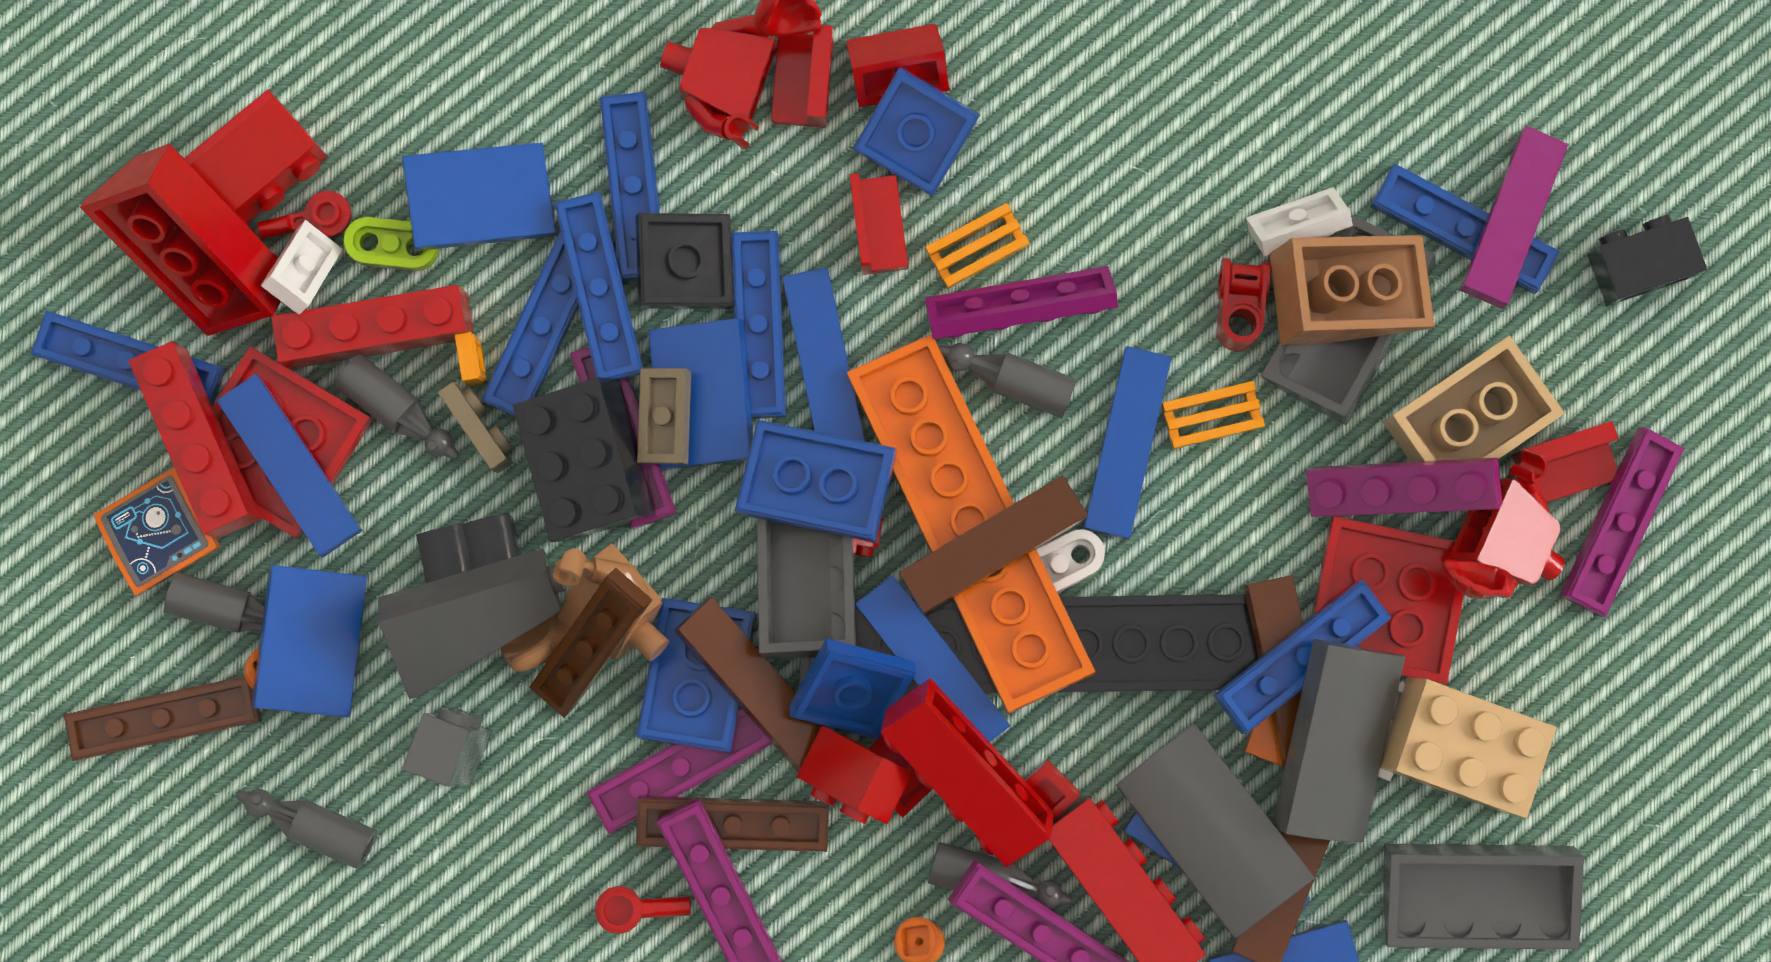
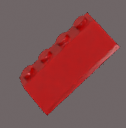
[184,89,328,227]
[80,143,281,336]

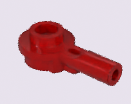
[257,191,352,240]
[595,886,691,934]

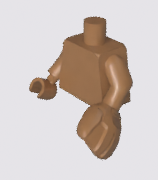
[500,544,669,672]

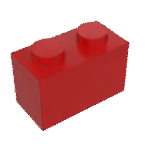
[796,726,913,824]

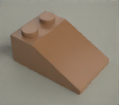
[1269,235,1435,345]

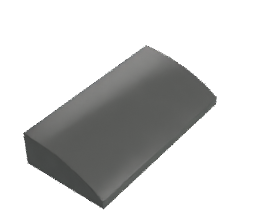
[1261,215,1435,426]
[757,518,856,660]
[1272,638,1406,842]
[1116,723,1315,939]
[1383,844,1584,950]

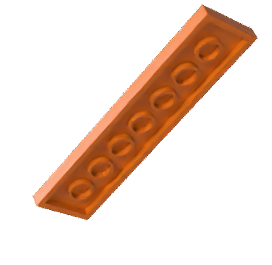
[847,334,1096,714]

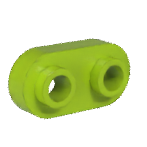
[344,217,440,271]

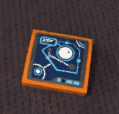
[93,467,221,596]

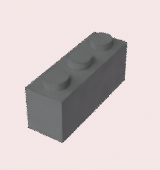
[402,708,492,787]

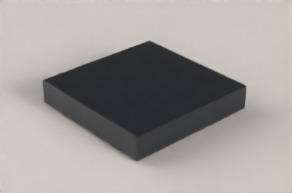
[635,213,734,309]

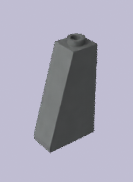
[378,548,566,699]

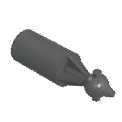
[939,343,1077,418]
[334,354,460,460]
[163,572,264,633]
[235,789,377,870]
[928,842,1073,909]

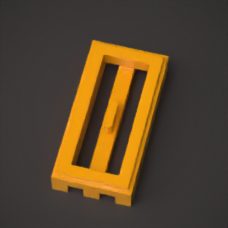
[925,203,1030,290]
[1161,381,1265,450]

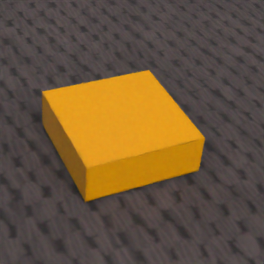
[455,332,487,387]

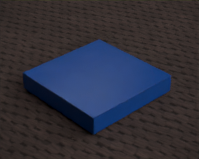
[853,67,981,197]
[789,638,916,739]

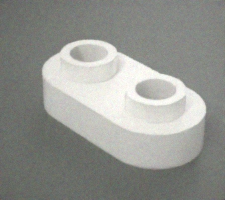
[1036,530,1105,593]

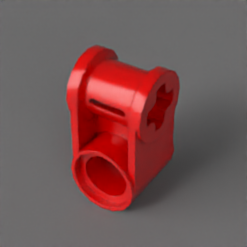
[1216,258,1271,352]

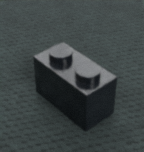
[1587,214,1708,307]

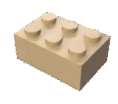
[1383,335,1565,462]
[1380,677,1557,819]

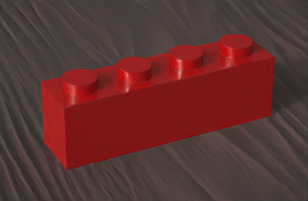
[271,285,474,369]
[128,341,262,539]
[881,678,1054,867]
[1048,797,1206,962]

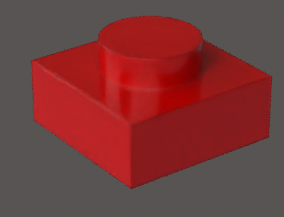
[1024,759,1080,821]

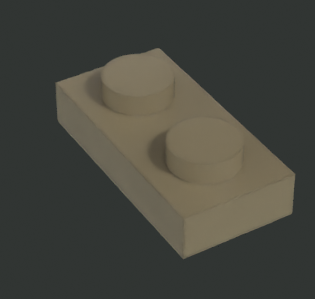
[637,368,691,465]
[438,382,513,474]

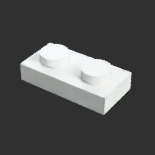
[1246,187,1353,257]
[261,220,343,315]

